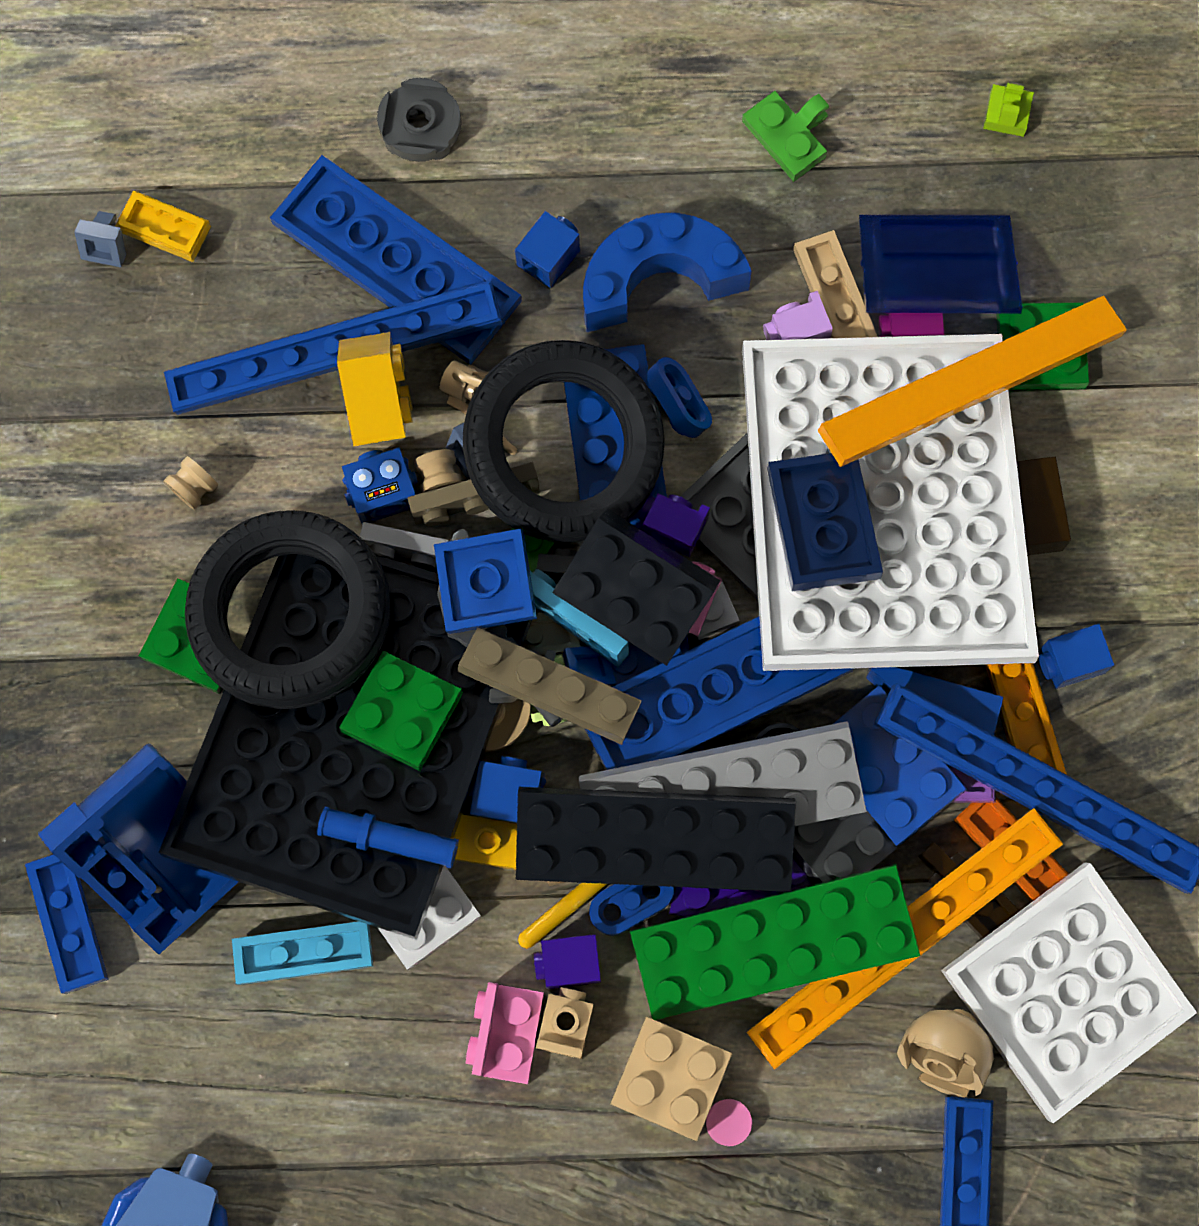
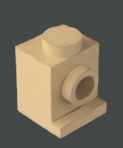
[536,987,594,1060]

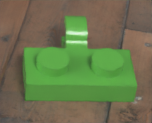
[742,91,829,182]

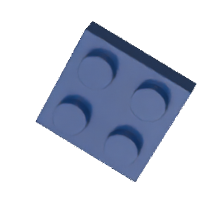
[434,529,537,634]

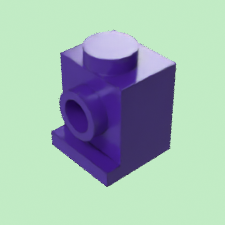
[638,493,710,557]

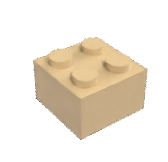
[611,1017,732,1141]

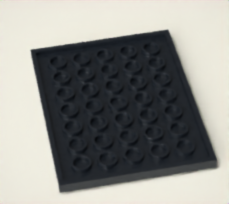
[158,554,536,940]

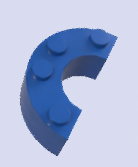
[583,213,752,332]

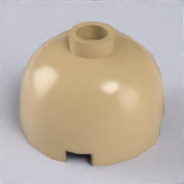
[897,1009,994,1098]

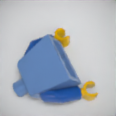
[101,1154,229,1226]

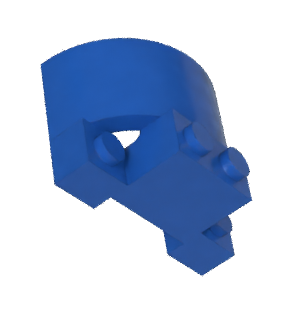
[38,744,238,955]

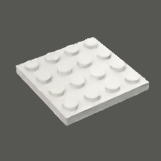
[941,862,1197,1123]

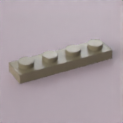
[458,627,642,745]

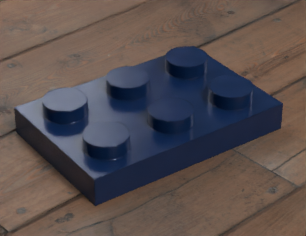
[767,453,883,592]

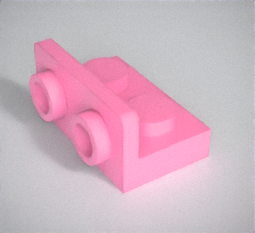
[466,982,544,1084]

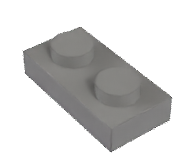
[360,522,449,570]

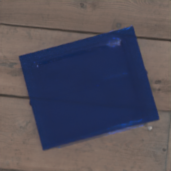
[859,215,1022,314]

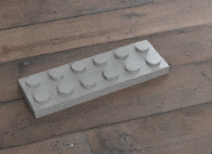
[579,721,867,826]

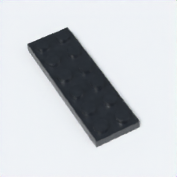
[516,787,796,892]

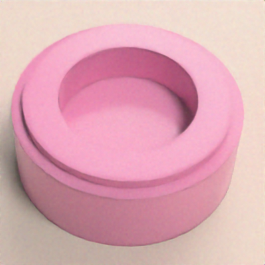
[705,1099,752,1146]

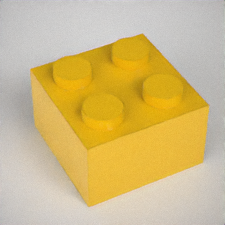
[337,332,413,446]

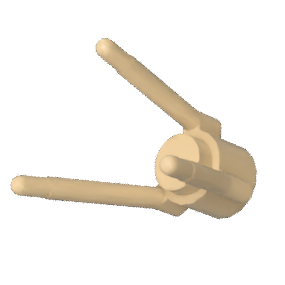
[439,360,528,455]

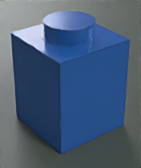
[515,211,580,289]
[1039,624,1114,689]

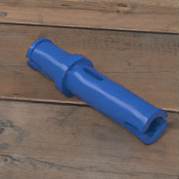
[317,806,459,868]

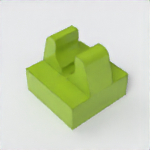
[983,83,1034,137]

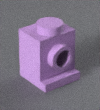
[763,291,833,340]

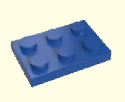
[833,685,968,846]

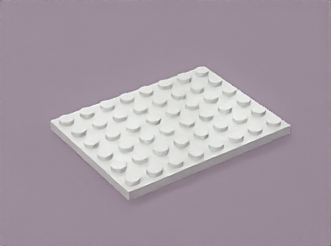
[742,334,1039,671]

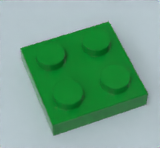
[996,302,1089,390]
[339,651,463,771]

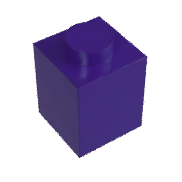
[534,934,601,989]

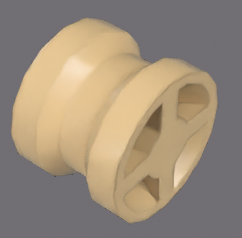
[413,449,463,493]
[163,456,218,510]

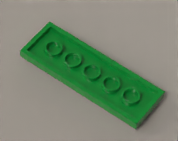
[630,864,920,1020]

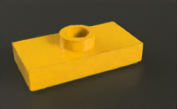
[115,190,211,262]
[453,815,517,870]

